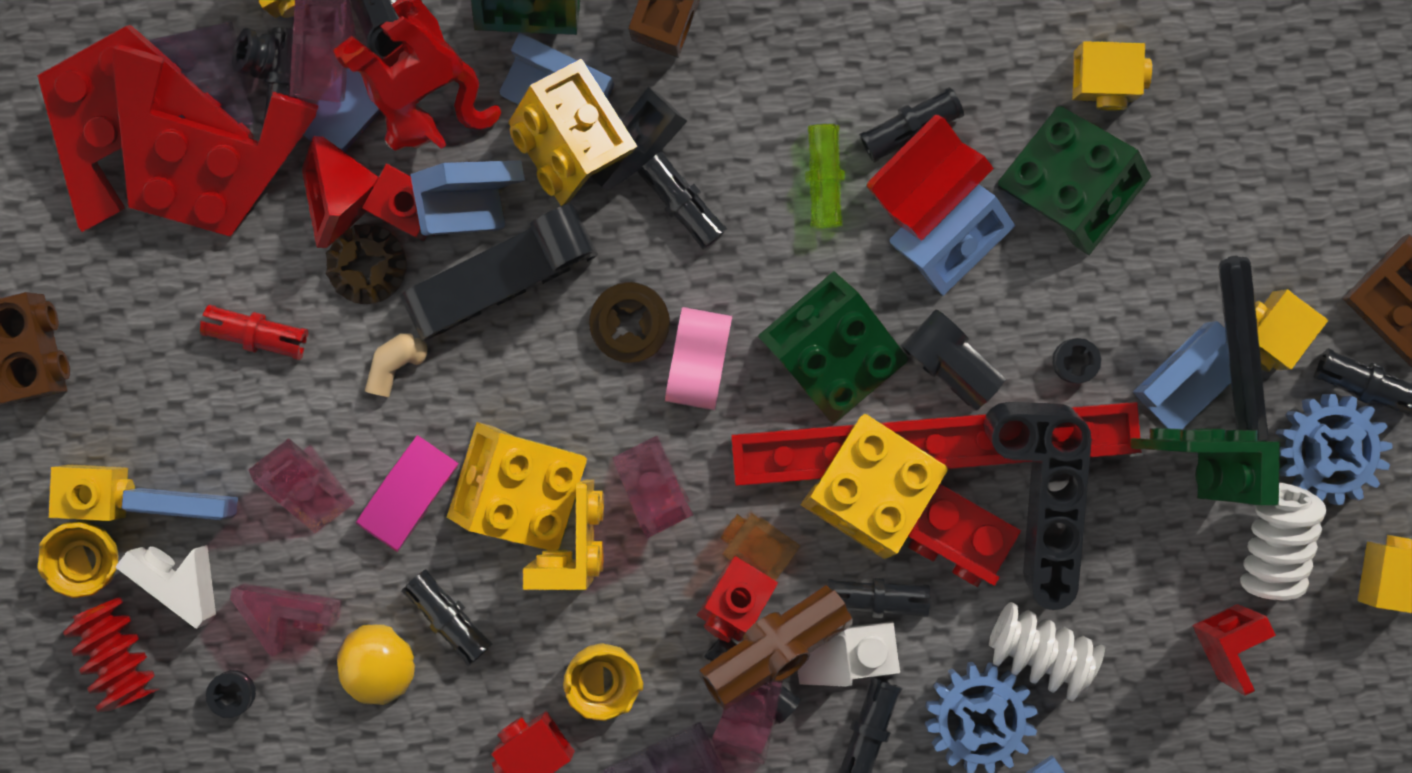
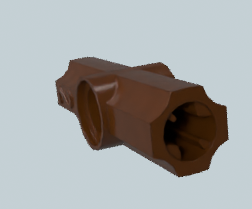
[699,585,853,711]

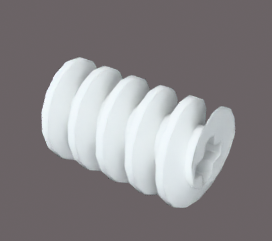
[1240,483,1326,600]
[989,602,1105,702]

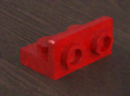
[908,484,1021,587]

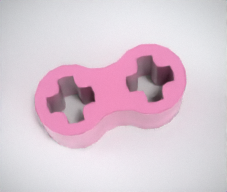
[665,307,732,411]

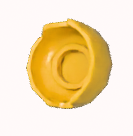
[37,521,118,598]
[337,625,415,705]
[563,643,643,721]

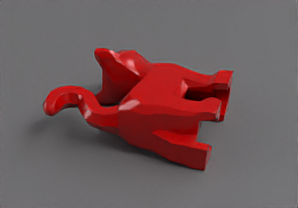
[333,0,501,151]

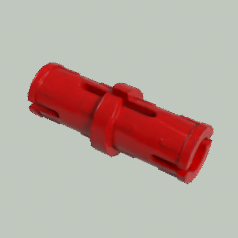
[200,304,308,360]

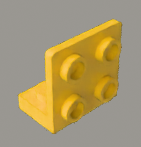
[509,59,637,206]
[800,414,948,559]
[447,422,587,550]
[523,480,604,590]

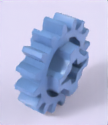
[1276,394,1392,505]
[925,662,1037,773]

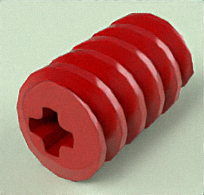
[63,597,159,712]

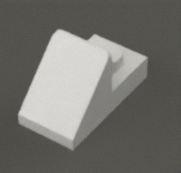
[115,545,216,629]
[798,621,900,686]

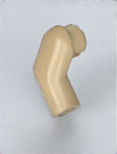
[365,333,427,397]

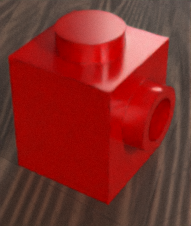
[362,163,435,241]
[696,556,779,642]
[491,710,575,773]

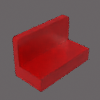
[867,115,994,241]
[1192,604,1276,696]

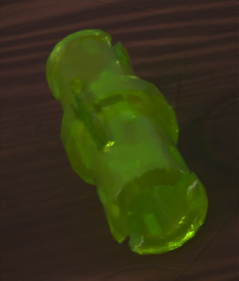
[805,124,845,228]

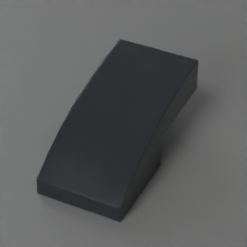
[591,87,687,190]

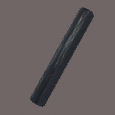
[1218,255,1269,441]

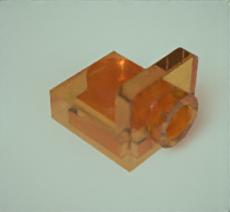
[720,510,801,581]

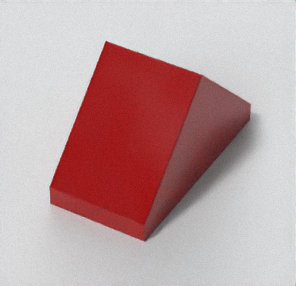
[302,136,379,248]

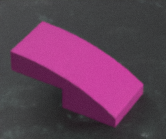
[356,435,459,553]

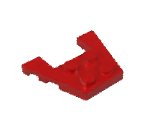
[37,25,254,232]
[112,43,319,237]

